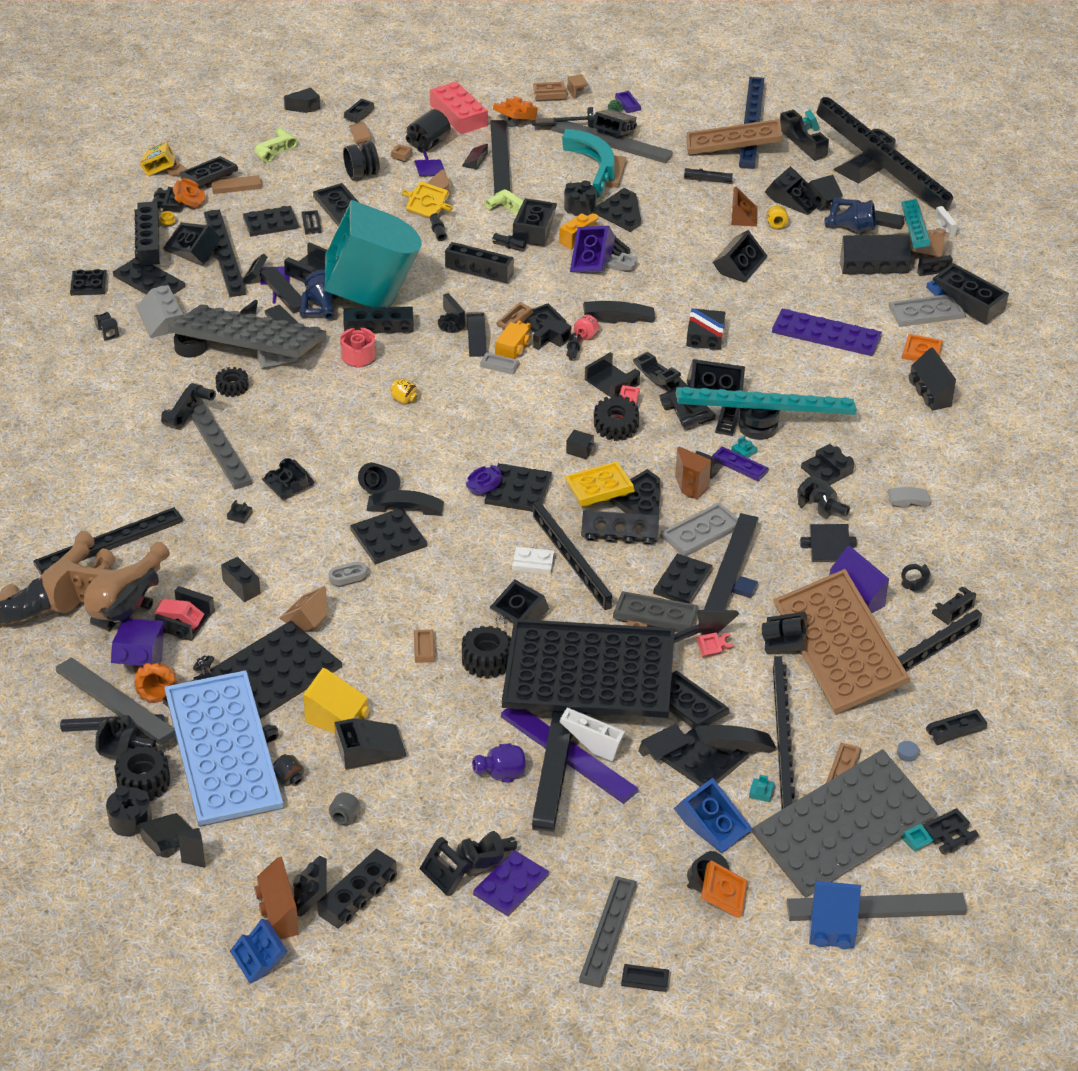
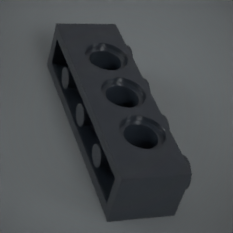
[445,242,514,283]
[343,306,414,333]
[581,510,659,545]
[317,848,397,929]

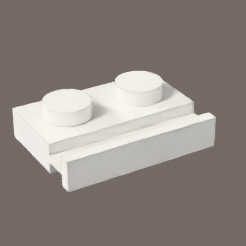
[512,547,554,574]

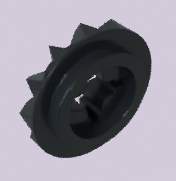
[438,313,465,332]

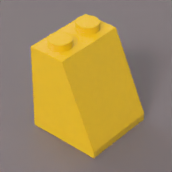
[303,668,370,733]

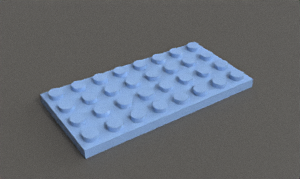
[164,670,283,826]

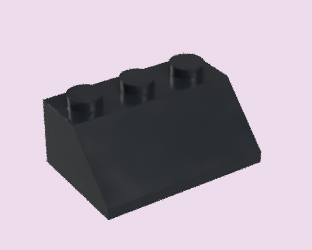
[834,151,883,184]
[712,230,767,282]
[909,347,956,411]

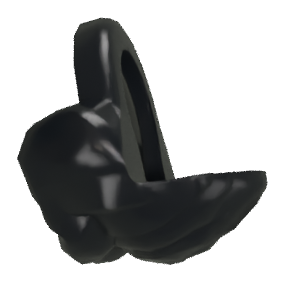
[901,564,931,592]

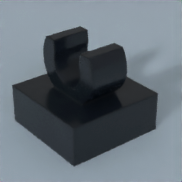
[227,500,253,524]

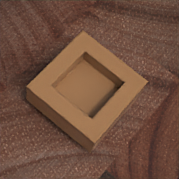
[391,144,412,161]

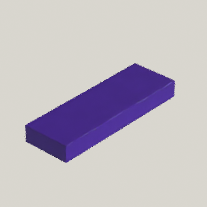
[712,446,769,482]

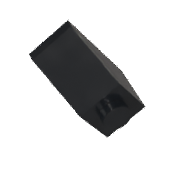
[284,87,321,113]

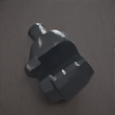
[797,476,850,518]
[95,715,156,759]
[455,831,517,876]

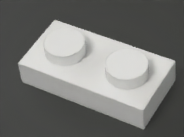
[935,206,958,238]

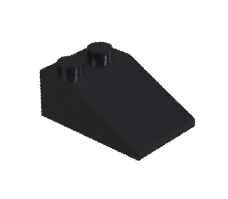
[512,198,557,246]
[163,222,221,265]

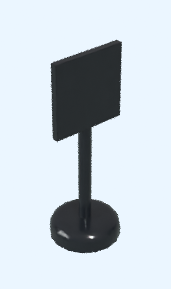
[532,107,594,128]

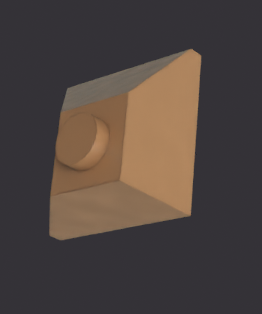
[279,586,326,631]

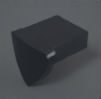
[696,450,723,479]

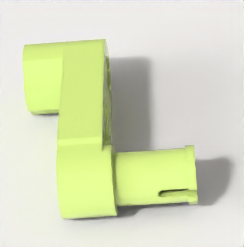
[254,128,298,163]
[485,189,523,215]

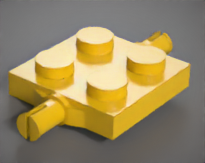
[402,181,453,219]

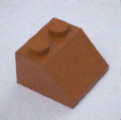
[675,446,711,500]

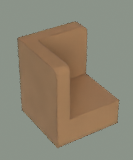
[567,74,588,98]

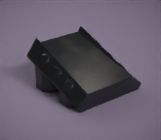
[262,458,315,499]
[136,813,192,858]

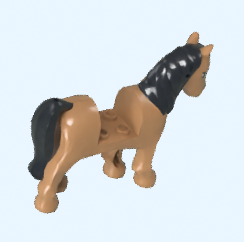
[0,531,170,626]

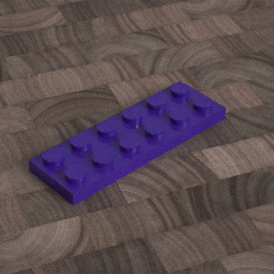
[772,308,882,356]

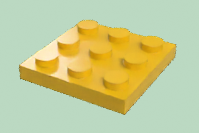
[565,461,635,507]

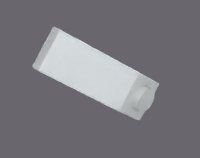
[560,708,625,762]

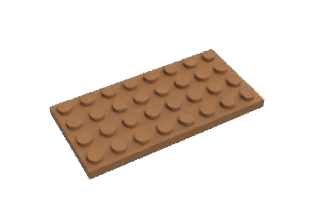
[773,569,910,714]

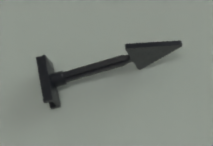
[674,610,739,643]

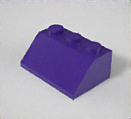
[829,546,889,613]

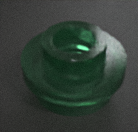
[607,100,623,112]

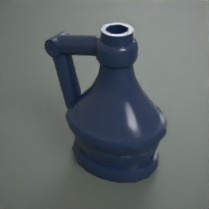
[824,197,877,235]
[299,270,338,319]

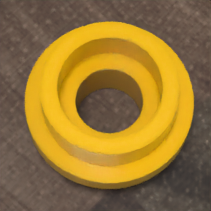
[159,211,176,225]

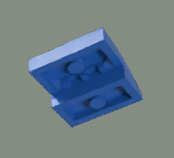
[230,919,288,983]

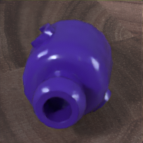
[472,743,526,782]

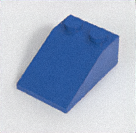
[673,778,752,853]
[809,881,861,949]

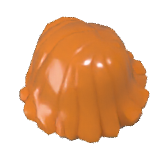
[134,663,178,703]

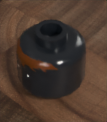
[273,754,304,786]

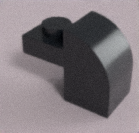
[533,319,572,350]

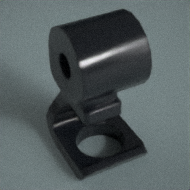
[94,312,119,341]

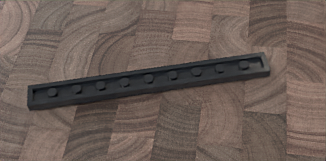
[773,656,795,810]

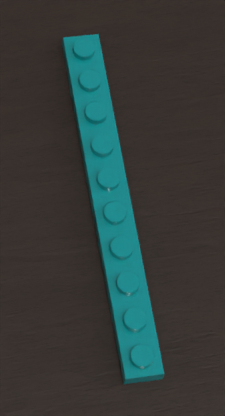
[675,387,857,415]

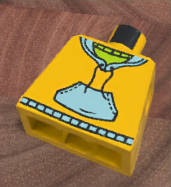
[139,142,175,176]

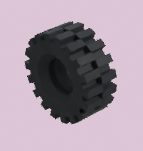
[594,395,639,441]

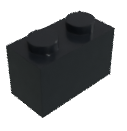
[221,556,261,602]

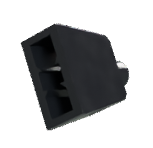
[803,174,843,212]

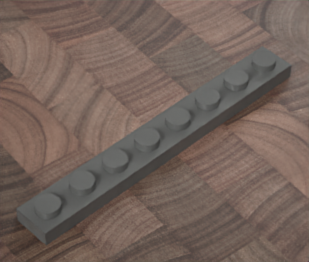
[190,399,252,490]

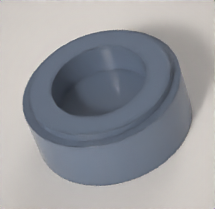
[897,741,919,761]

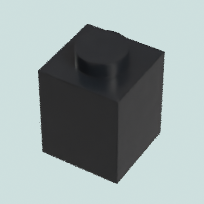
[566,429,596,459]

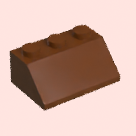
[254,856,299,939]

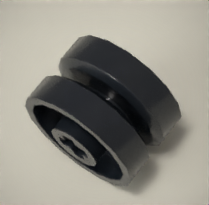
[738,408,780,440]

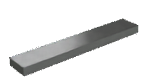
[579,876,637,988]

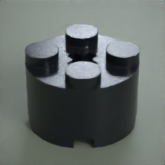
[564,180,597,216]
[106,786,152,837]

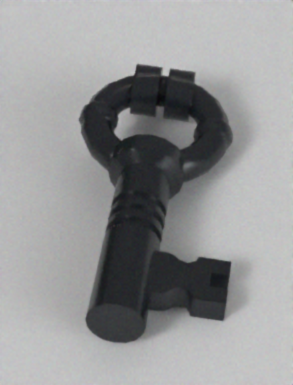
[193,655,214,681]

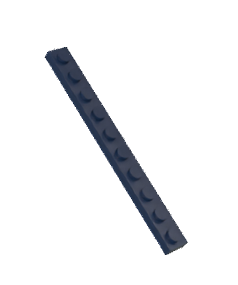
[739,77,765,168]

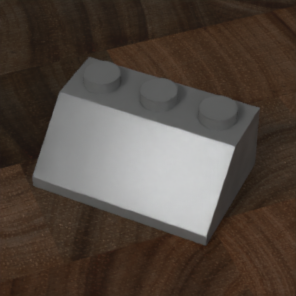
[137,285,183,338]

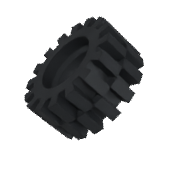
[215,367,249,397]

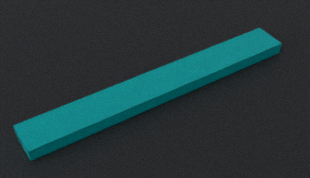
[901,199,931,249]

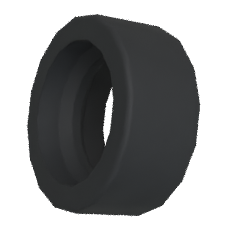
[173,334,208,358]

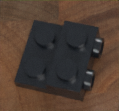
[801,444,854,485]

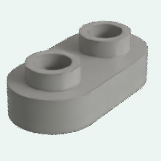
[329,562,367,586]

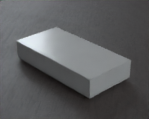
[480,352,519,375]

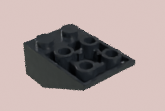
[765,166,817,215]
[334,718,407,769]

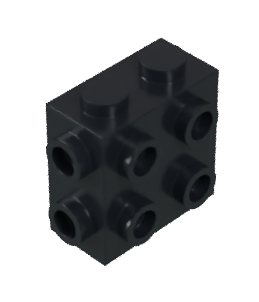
[593,109,637,137]

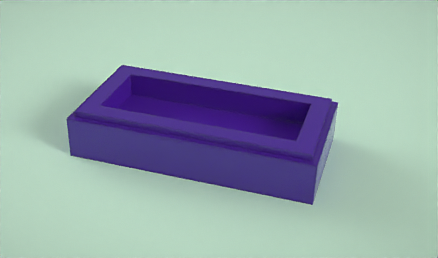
[615,91,641,113]

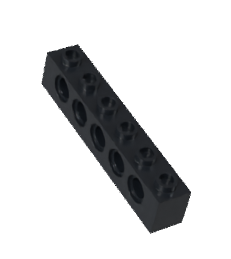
[134,201,160,265]

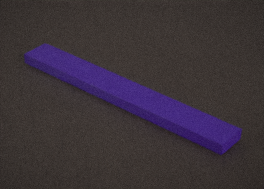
[501,708,638,804]

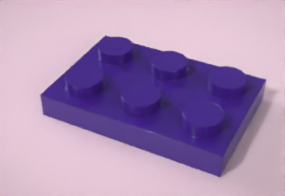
[473,850,549,916]

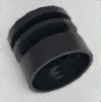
[343,141,380,180]

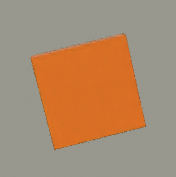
[902,334,943,361]
[701,860,747,918]

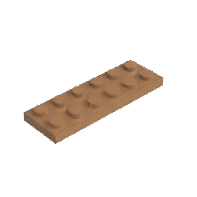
[686,119,783,155]

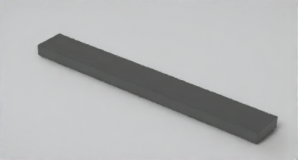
[552,121,673,163]
[55,657,176,745]
[786,892,967,921]

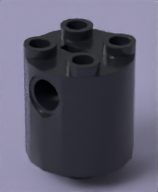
[405,109,451,153]

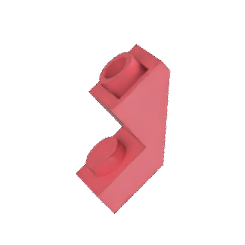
[154,599,204,630]

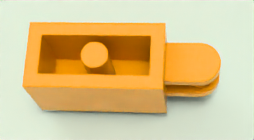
[559,214,598,250]
[495,320,531,359]

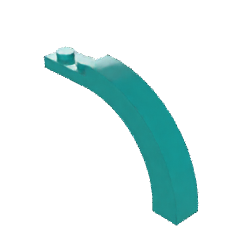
[562,129,615,198]

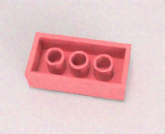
[430,81,488,134]

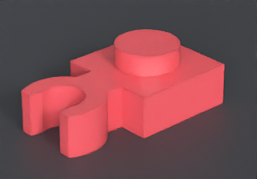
[696,632,734,657]

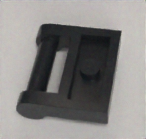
[419,837,472,896]

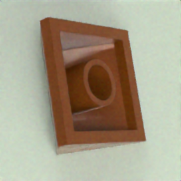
[731,187,757,227]

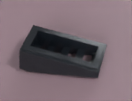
[715,407,740,436]

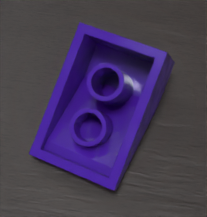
[570,226,615,273]

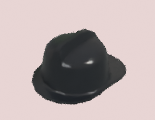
[358,462,400,494]
[687,851,729,892]

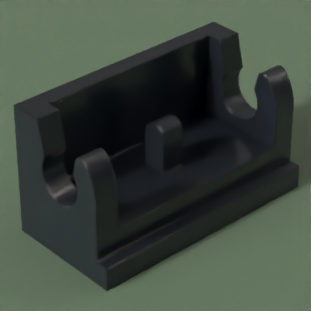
[932,587,976,625]

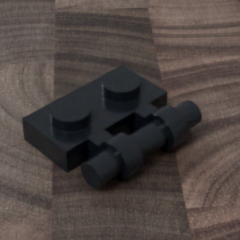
[152,187,182,211]
[923,808,979,854]

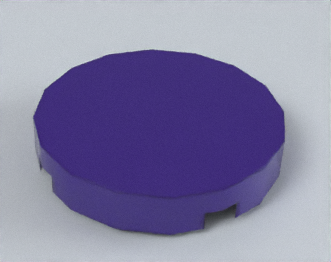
[466,465,503,494]

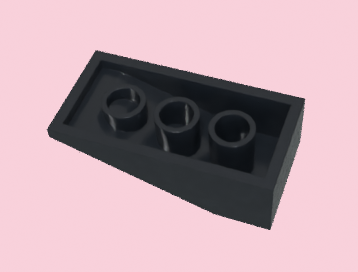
[933,263,1009,324]

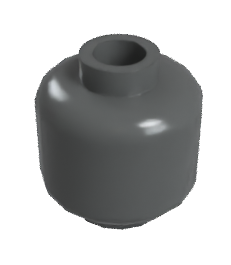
[329,792,360,825]

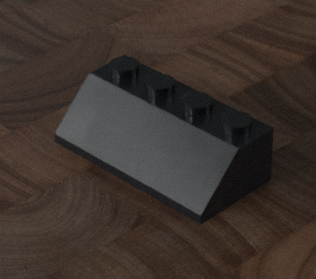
[840,234,911,274]

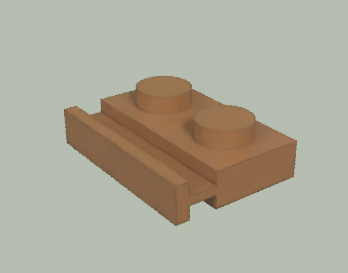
[533,82,566,100]

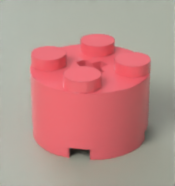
[340,328,376,368]

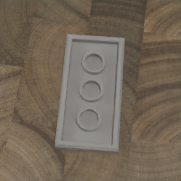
[888,294,965,327]
[660,502,738,556]

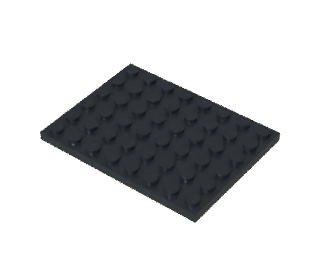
[502,619,675,718]

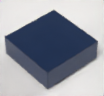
[733,576,758,598]

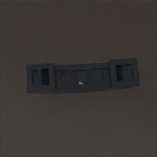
[466,312,487,357]
[633,352,681,385]
[367,490,444,516]

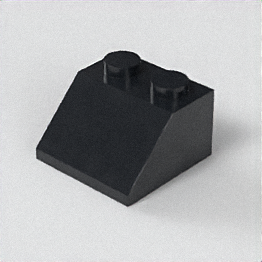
[490,579,549,622]

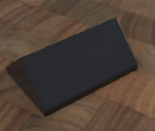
[687,359,745,391]

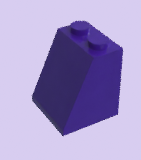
[111,618,164,666]

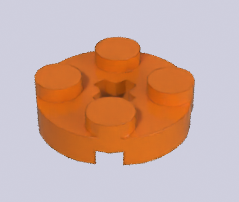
[173,178,205,209]

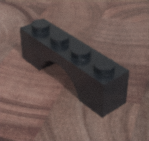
[780,109,829,160]

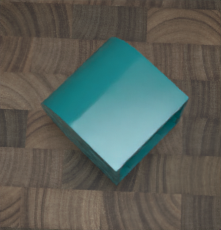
[325,200,422,307]

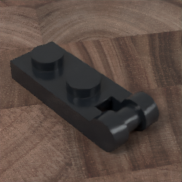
[926,709,988,745]

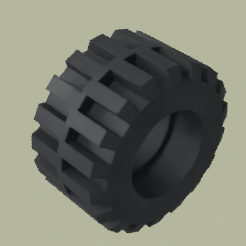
[462,626,511,678]
[114,745,170,801]

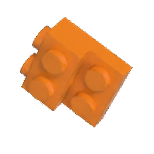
[493,96,538,120]

